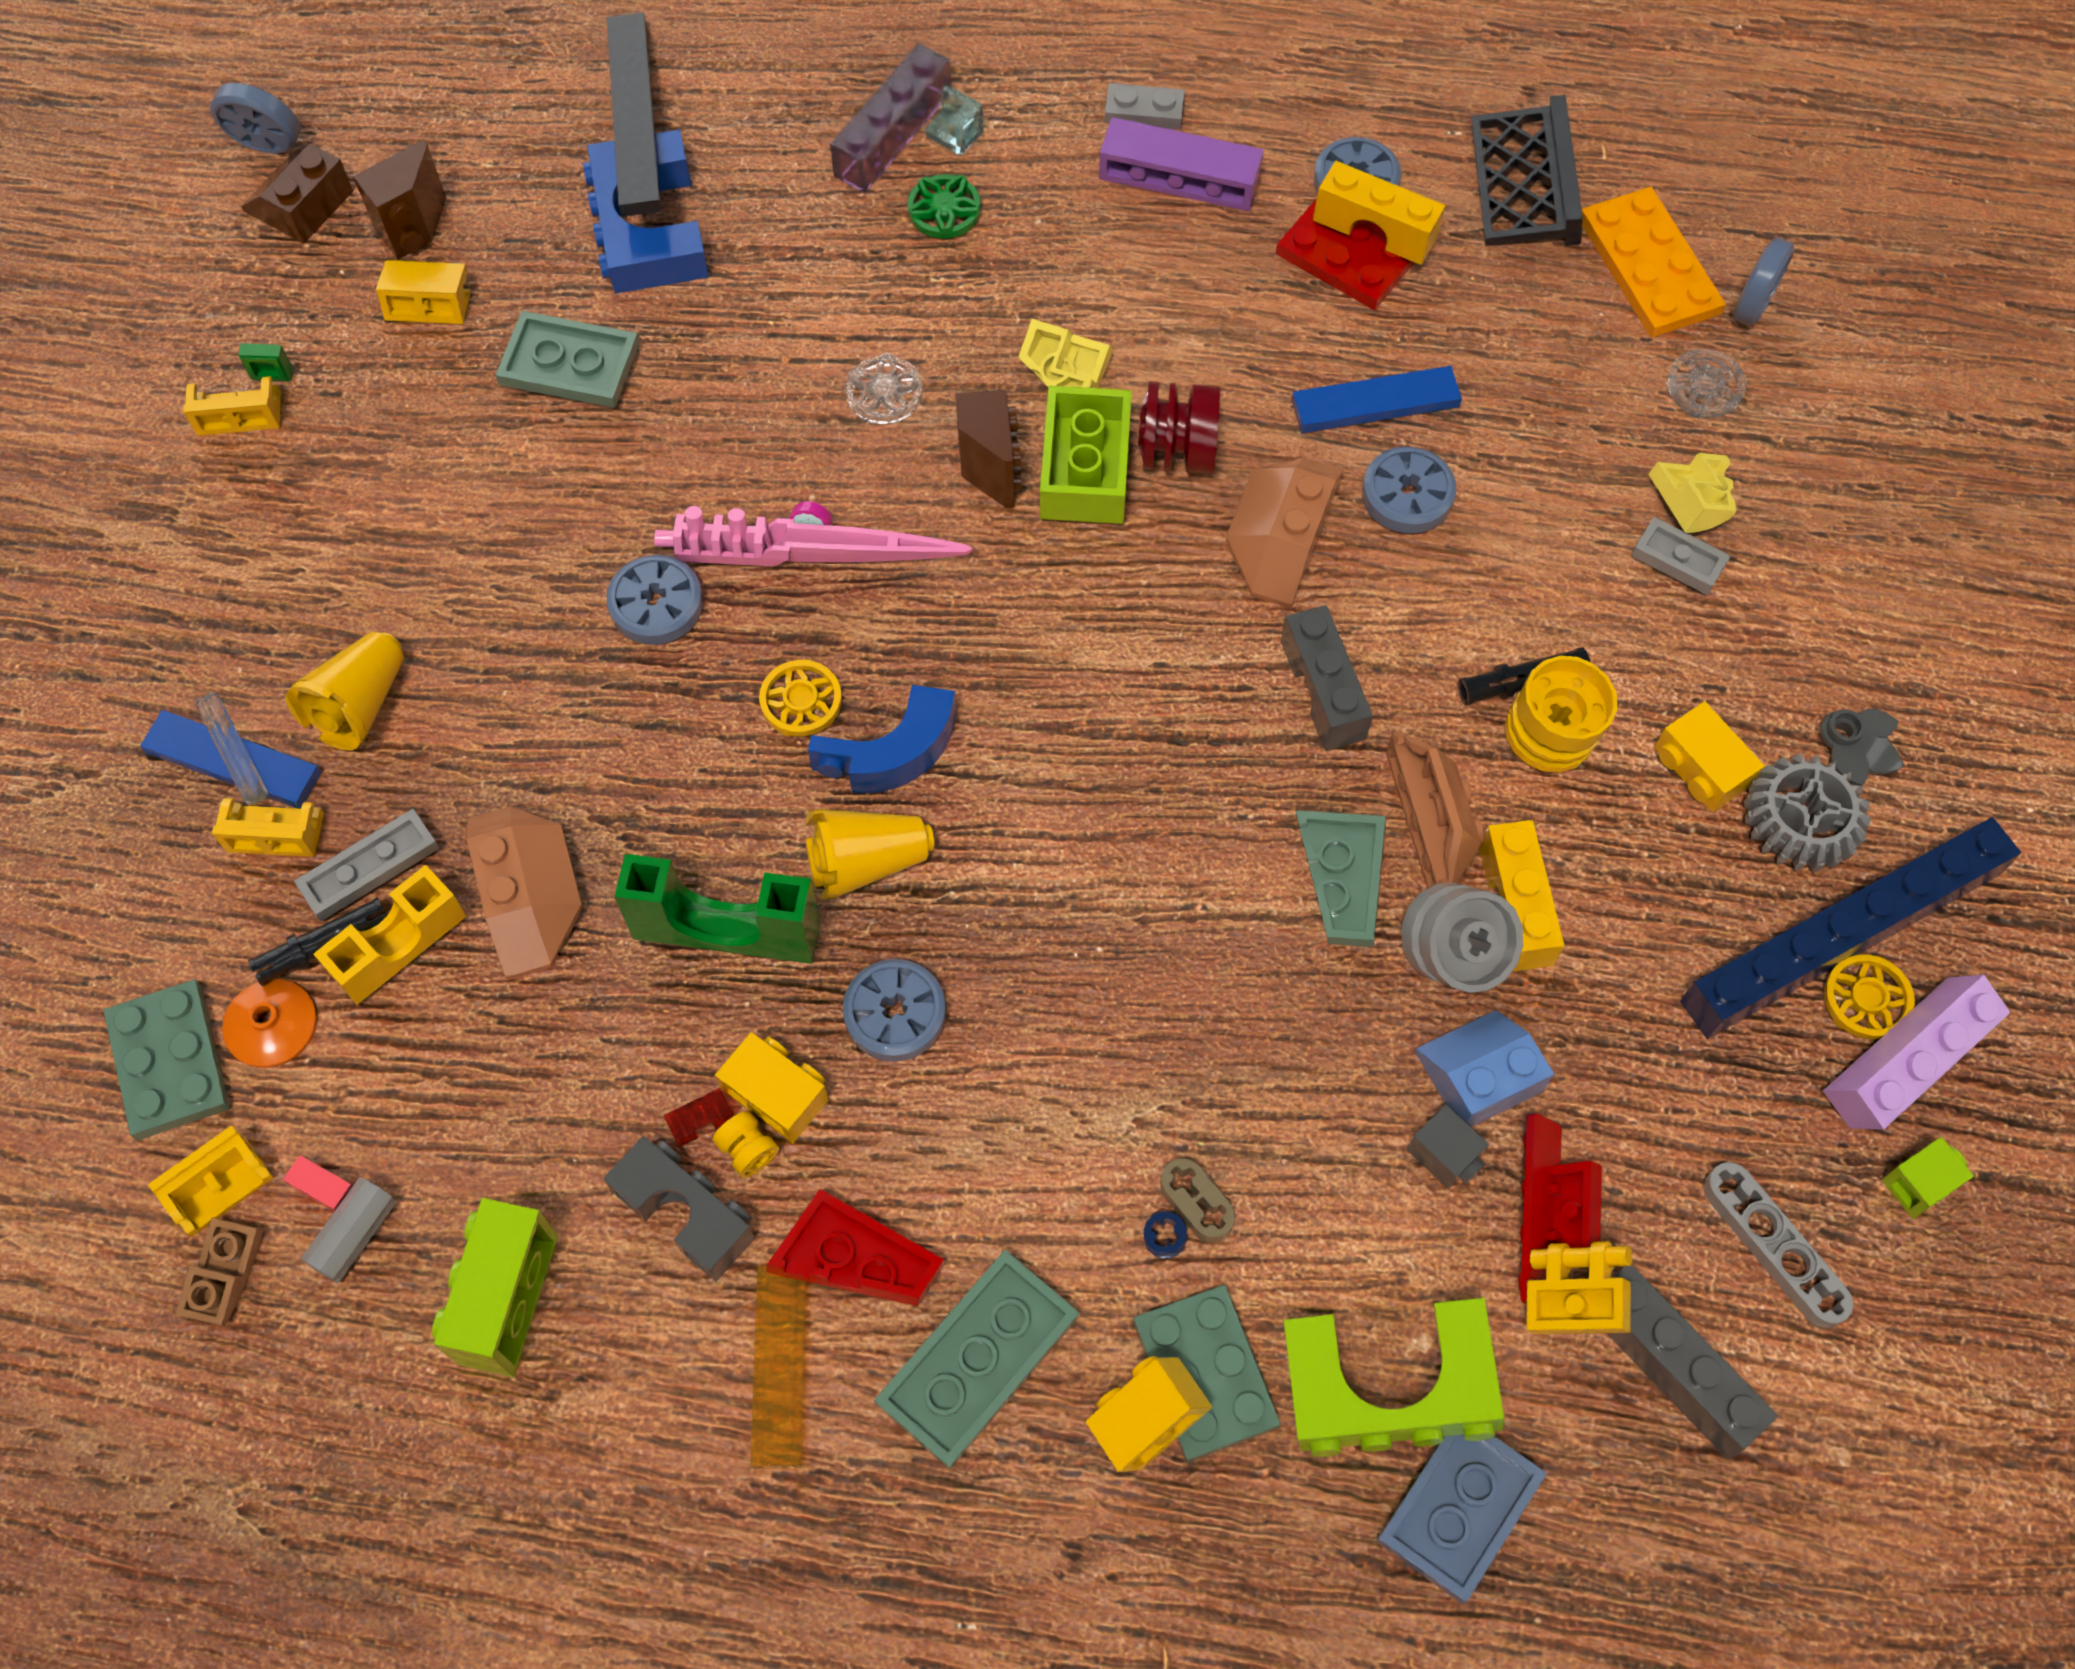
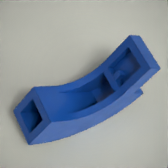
[808,685,957,793]

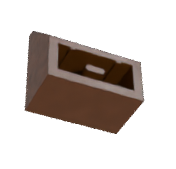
[956,390,1022,508]

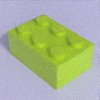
[1040,386,1132,524]
[432,1198,559,1378]

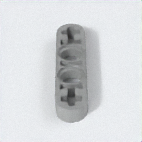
[1703,1162,1854,1329]

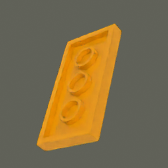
[1582,186,1726,338]

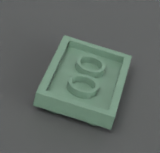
[495,311,640,408]
[103,979,230,1141]
[1133,1284,1281,1463]

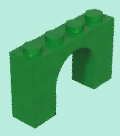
[614,854,821,964]

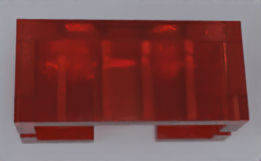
[663,1088,733,1148]

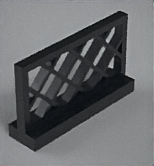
[1471,94,1583,246]

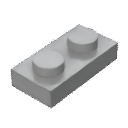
[1104,83,1185,130]
[1631,517,1731,595]

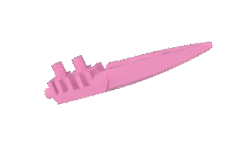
[654,506,973,567]

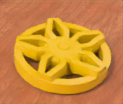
[759,660,842,737]
[1824,954,1915,1040]

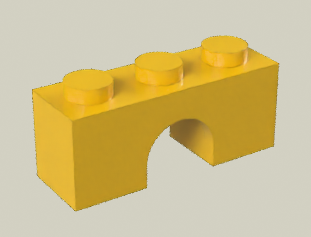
[1313,160,1446,265]
[1479,820,1565,971]
[314,864,467,1005]

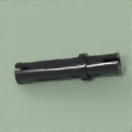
[1458,647,1590,705]
[248,897,387,986]

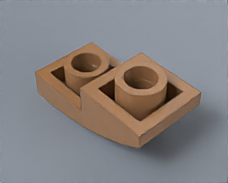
[175,1218,264,1326]

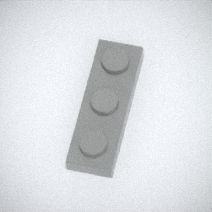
[294,809,440,922]

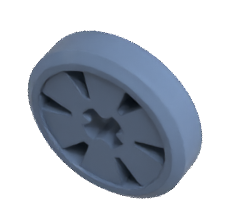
[210,83,301,154]
[1313,137,1401,194]
[1733,237,1795,327]
[1362,446,1456,533]
[606,555,703,645]
[843,959,946,1062]

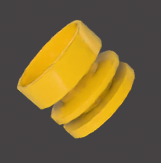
[1505,656,1618,773]

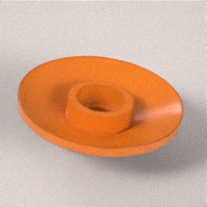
[222,979,317,1068]

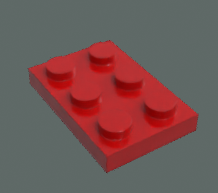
[1276,198,1415,311]

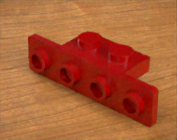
[1518,1113,1602,1305]

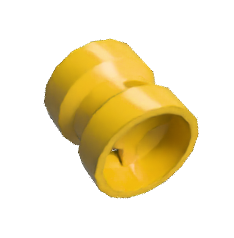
[712,1111,779,1178]

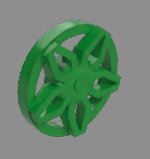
[907,174,981,238]

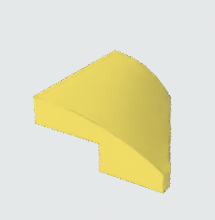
[1018,319,1113,388]
[1649,453,1736,533]

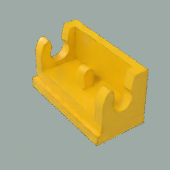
[376,260,470,324]
[183,376,281,436]
[212,798,324,857]
[148,1125,274,1237]

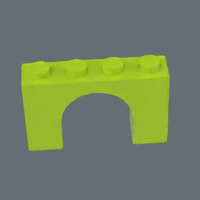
[1284,1297,1504,1457]

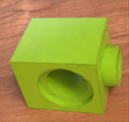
[1881,1137,1974,1219]

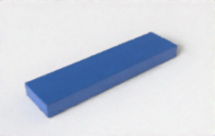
[1292,366,1462,433]
[140,710,322,809]

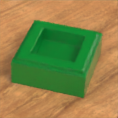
[238,343,294,382]

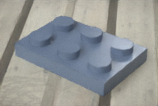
[1376,1435,1547,1605]

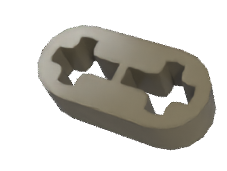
[1160,1158,1235,1243]

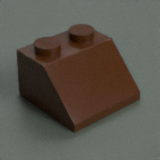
[353,139,446,260]
[241,143,353,244]

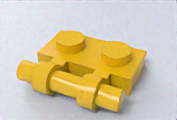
[1526,1242,1633,1334]

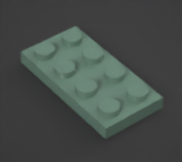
[874,1250,1080,1470]

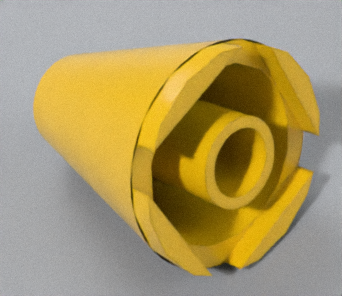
[285,632,404,751]
[805,809,934,900]

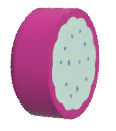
[789,501,833,525]

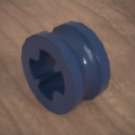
[1143,1211,1187,1259]

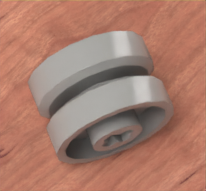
[1401,882,1523,993]

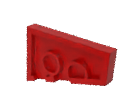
[766,1189,944,1306]

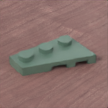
[1296,810,1386,947]

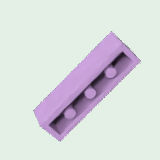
[1823,975,2011,1129]

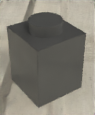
[1407,1104,1489,1190]

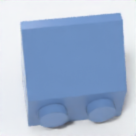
[1415,1010,1554,1127]

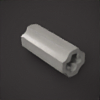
[300,1177,397,1283]

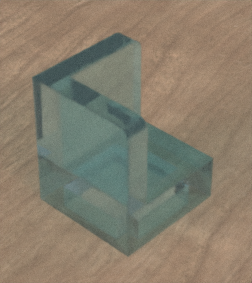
[925,85,984,156]

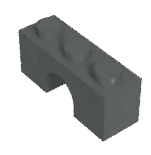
[1281,605,1373,751]
[603,1136,755,1282]

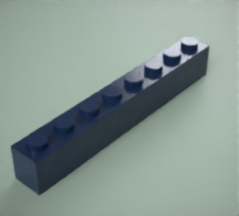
[1680,816,2022,1039]

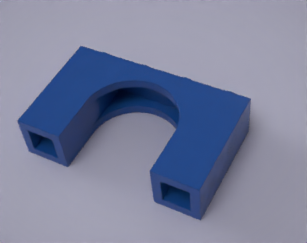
[583,130,709,294]

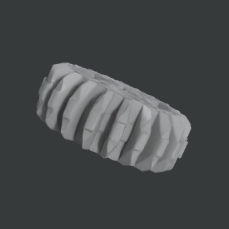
[1743,753,1871,873]

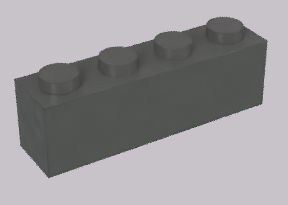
[1606,1265,1779,1460]

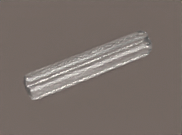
[195,692,268,805]

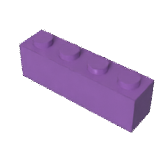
[1099,117,1264,212]

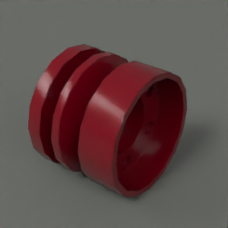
[1138,381,1220,474]

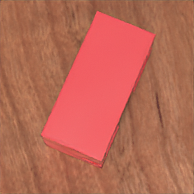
[283,1155,353,1212]

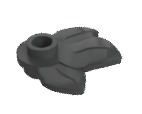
[1820,709,1903,785]

